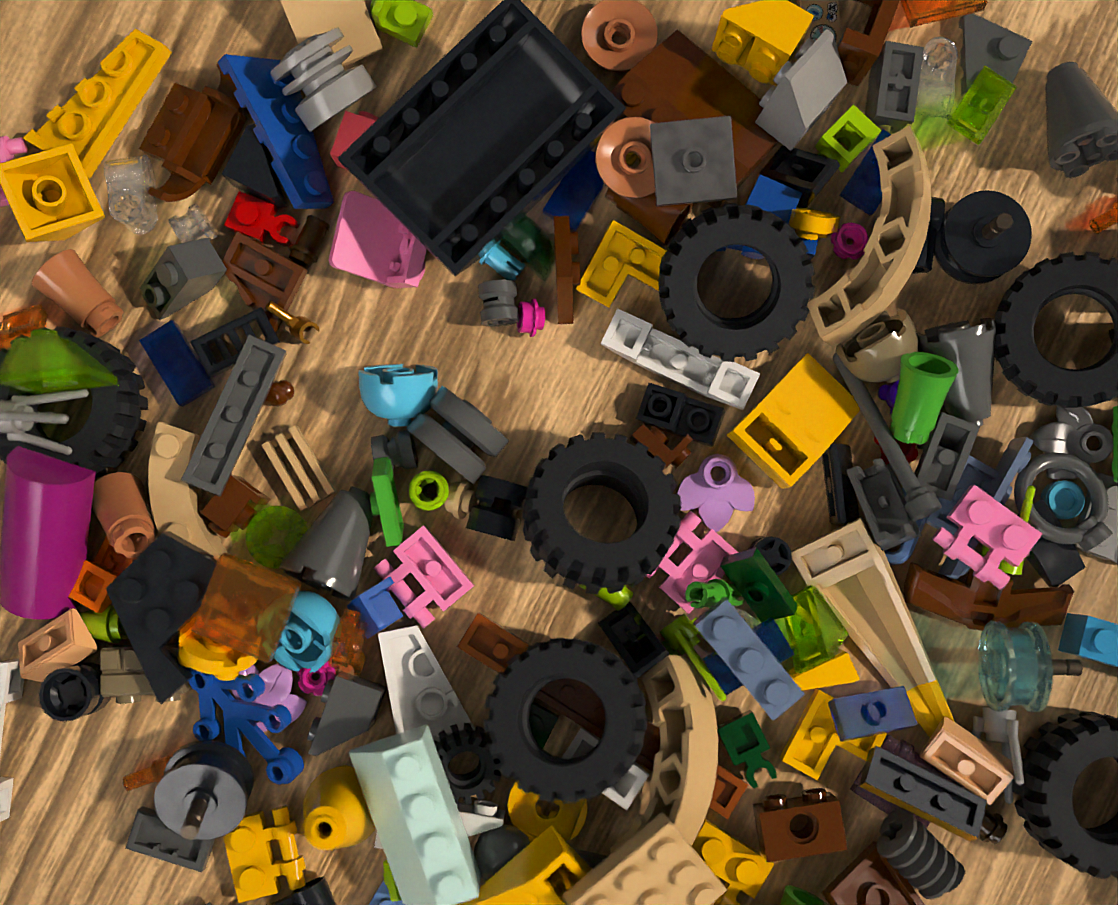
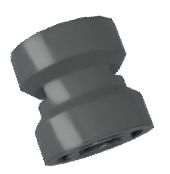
[478,280,520,326]
[371,430,418,470]

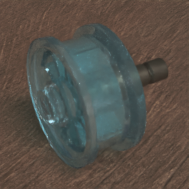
[978,621,1082,712]

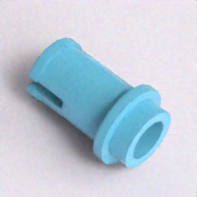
[479,240,526,281]

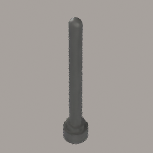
[833,352,942,521]

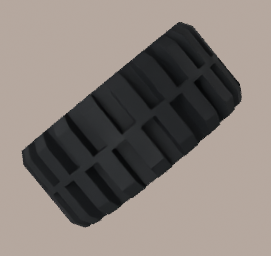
[658,203,815,362]
[994,251,1118,408]
[0,326,148,478]
[522,432,682,594]
[484,638,647,803]
[1012,711,1118,879]

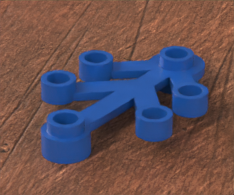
[187,667,304,784]

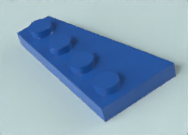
[217,54,334,209]

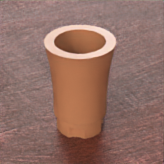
[32,249,124,338]
[91,472,155,558]

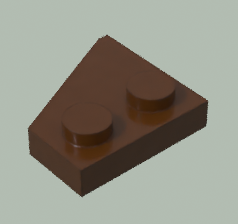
[554,216,580,324]
[222,232,309,333]

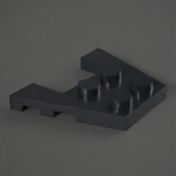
[105,531,279,705]

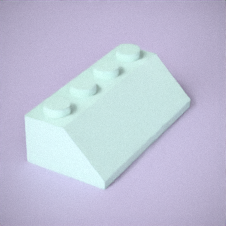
[348,724,482,905]

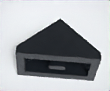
[222,123,287,209]
[759,145,840,208]
[598,601,669,678]

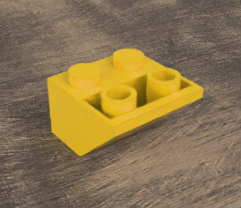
[711,0,814,86]

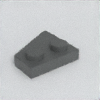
[959,10,1033,113]

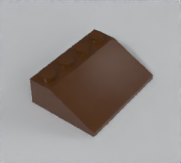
[611,29,779,209]

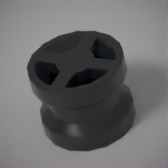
[748,537,792,575]

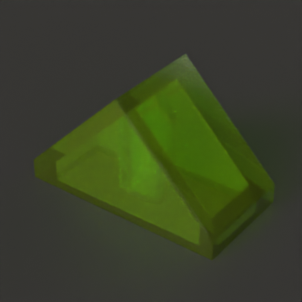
[946,66,1017,145]
[784,585,849,674]

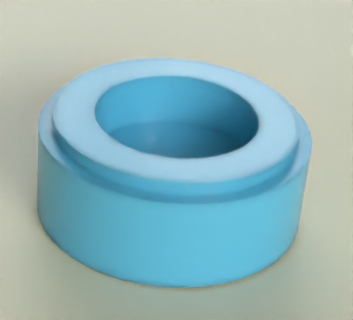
[1040,480,1085,520]

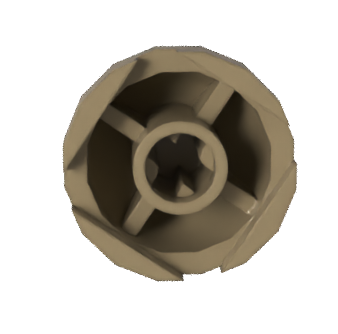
[835,308,918,383]

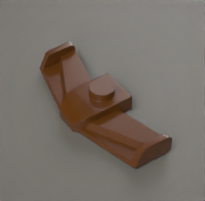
[904,562,1074,632]

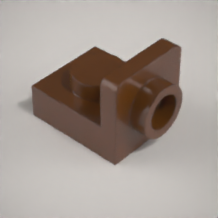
[629,424,693,470]

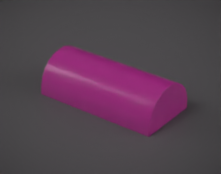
[0,446,95,620]

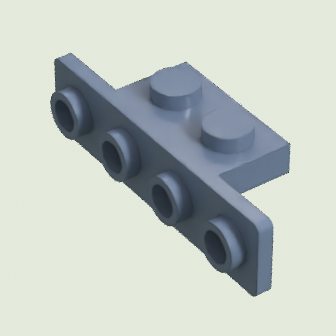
[925,436,1033,580]

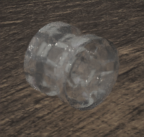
[168,203,217,243]

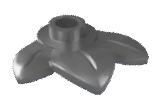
[1030,406,1113,480]

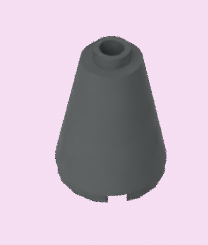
[917,318,997,426]
[279,487,374,601]

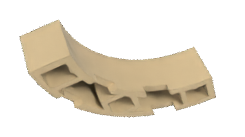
[807,126,931,348]
[148,421,279,626]
[610,655,718,854]

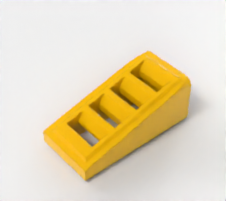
[786,648,860,690]

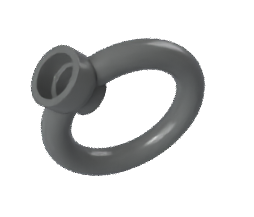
[1014,452,1113,552]

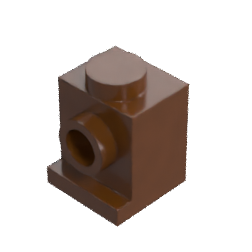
[201,474,271,538]

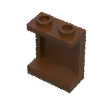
[836,0,900,87]

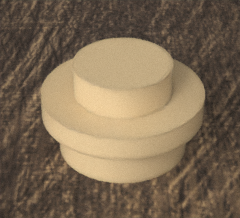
[445,480,478,519]

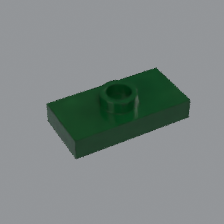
[720,547,798,623]

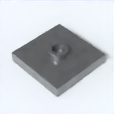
[650,116,737,207]

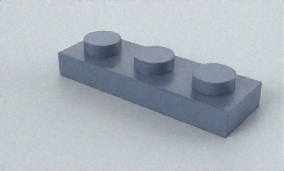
[693,597,805,721]

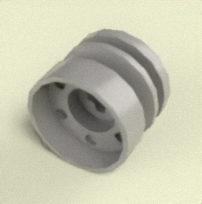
[270,27,377,132]

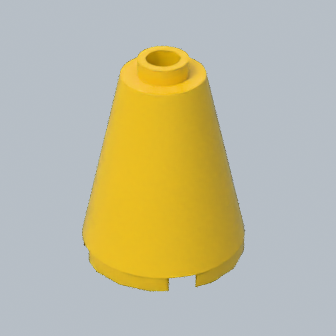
[303,765,376,850]

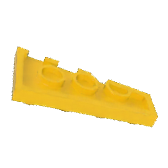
[23,28,172,179]

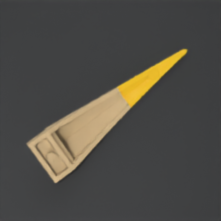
[791,516,988,809]

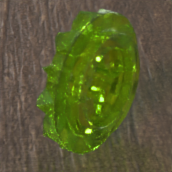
[246,506,308,569]

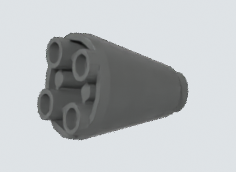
[1045,62,1118,178]

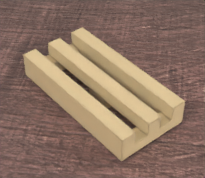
[261,425,337,512]

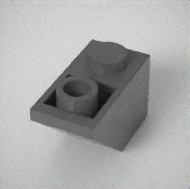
[140,237,227,320]
[307,672,387,756]

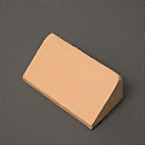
[18,608,97,682]
[919,716,1014,805]

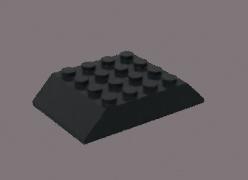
[338,0,626,277]

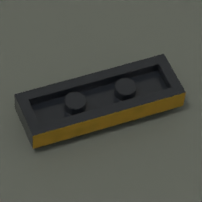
[859,746,987,841]

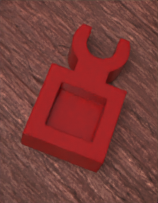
[224,191,299,247]

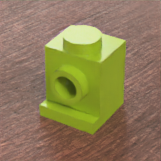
[815,104,881,173]

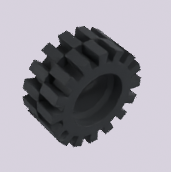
[433,723,502,804]

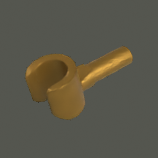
[265,301,320,344]

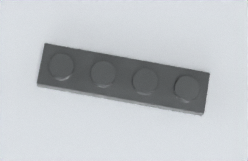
[181,335,286,497]

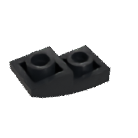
[636,383,725,447]
[1017,499,1086,587]

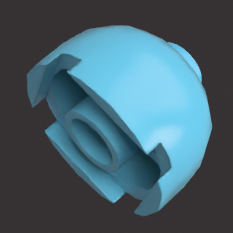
[358,364,438,426]
[258,590,342,673]

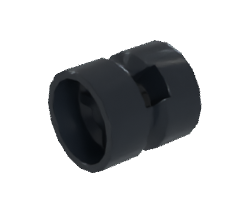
[466,475,528,541]
[39,662,111,722]

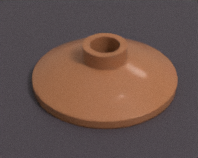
[581,0,658,72]
[595,117,655,198]

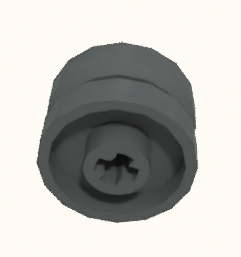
[406,386,509,484]

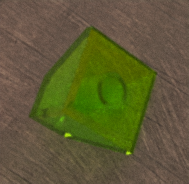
[0,330,118,394]

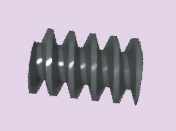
[877,809,966,900]

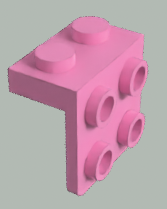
[329,191,427,288]

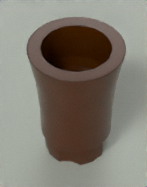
[605,188,694,245]

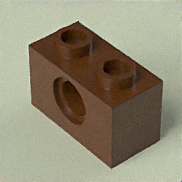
[752,788,848,863]

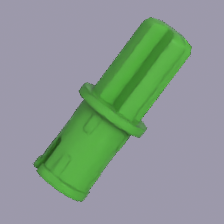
[685,579,745,609]

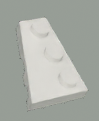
[378,625,475,742]

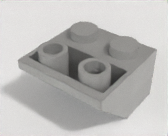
[755,29,847,151]

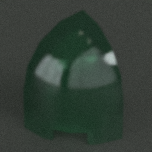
[500,214,555,282]

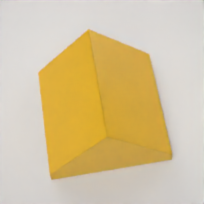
[0,143,105,242]

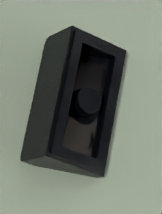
[822,444,859,524]

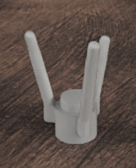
[0,389,89,455]
[956,707,1024,804]

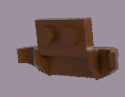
[139,63,247,202]

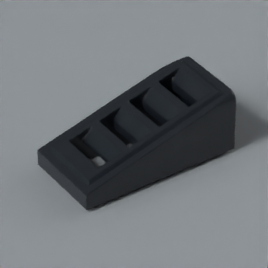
[190,307,280,378]

